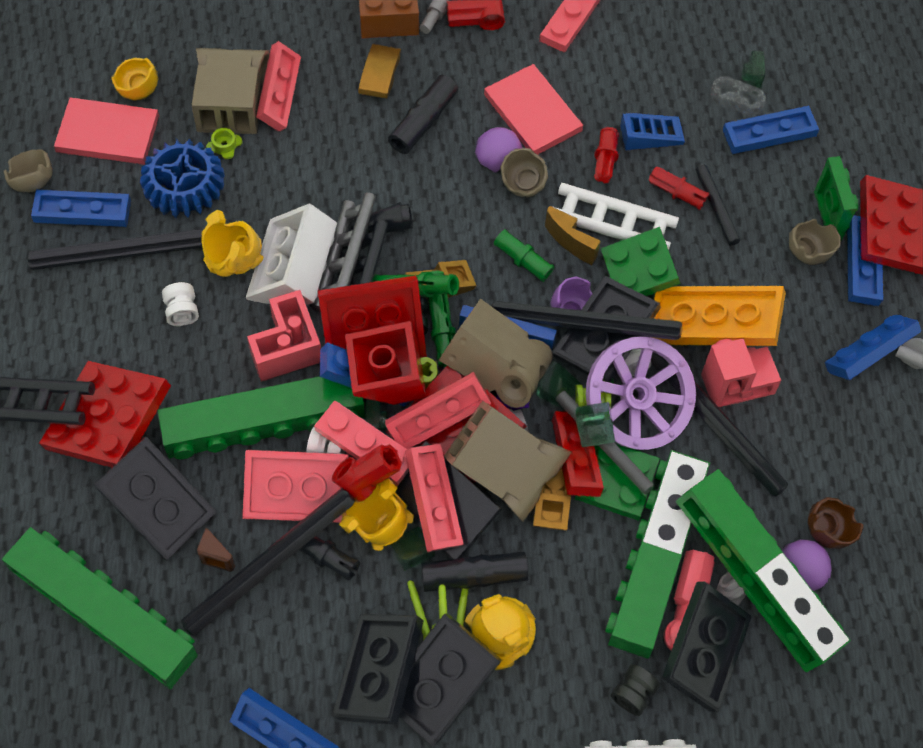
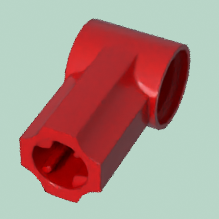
[447,0,505,30]
[332,444,402,502]

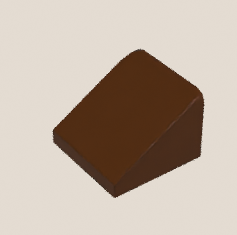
[197,529,235,572]

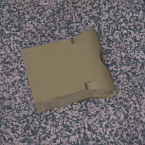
[192,48,270,134]
[439,299,553,408]
[444,401,572,522]

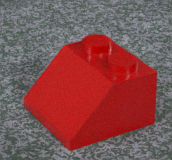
[345,321,427,404]

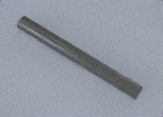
[556,391,655,495]

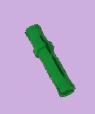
[426,271,456,368]
[373,272,459,297]

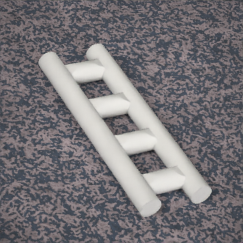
[554,183,679,250]

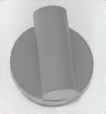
[895,338,923,369]
[716,572,746,605]

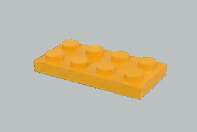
[652,286,786,346]

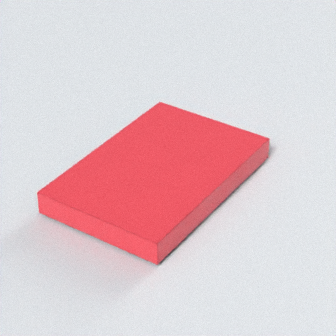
[484,64,583,155]
[54,98,159,165]
[243,450,349,523]

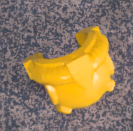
[201,210,264,277]
[339,478,414,551]
[464,594,536,670]

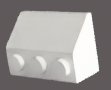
[246,203,337,305]

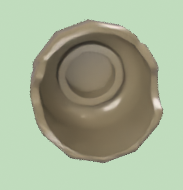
[500,148,549,198]
[4,149,53,192]
[789,219,841,265]

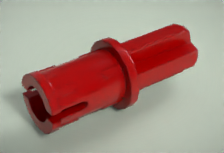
[594,127,619,184]
[649,167,710,210]

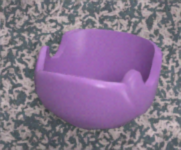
[475,127,523,173]
[550,276,593,328]
[782,539,831,591]

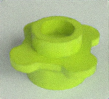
[206,128,242,159]

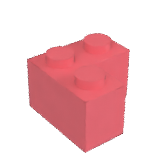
[247,290,321,382]
[701,338,781,407]

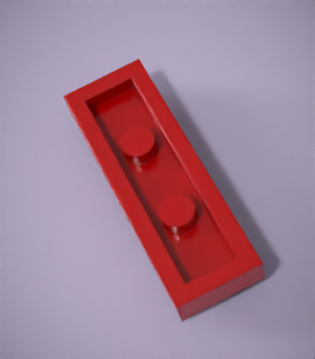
[552,411,604,497]

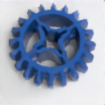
[140,139,225,218]

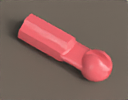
[663,549,715,650]

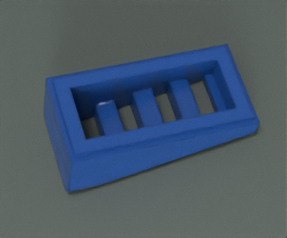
[620,113,685,150]

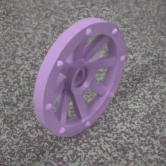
[586,337,696,450]

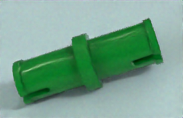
[493,229,555,282]

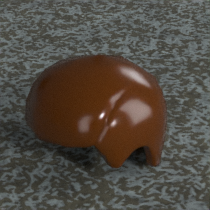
[807,497,864,549]

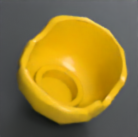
[111,58,158,101]

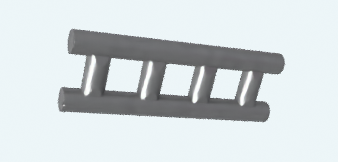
[311,192,376,311]

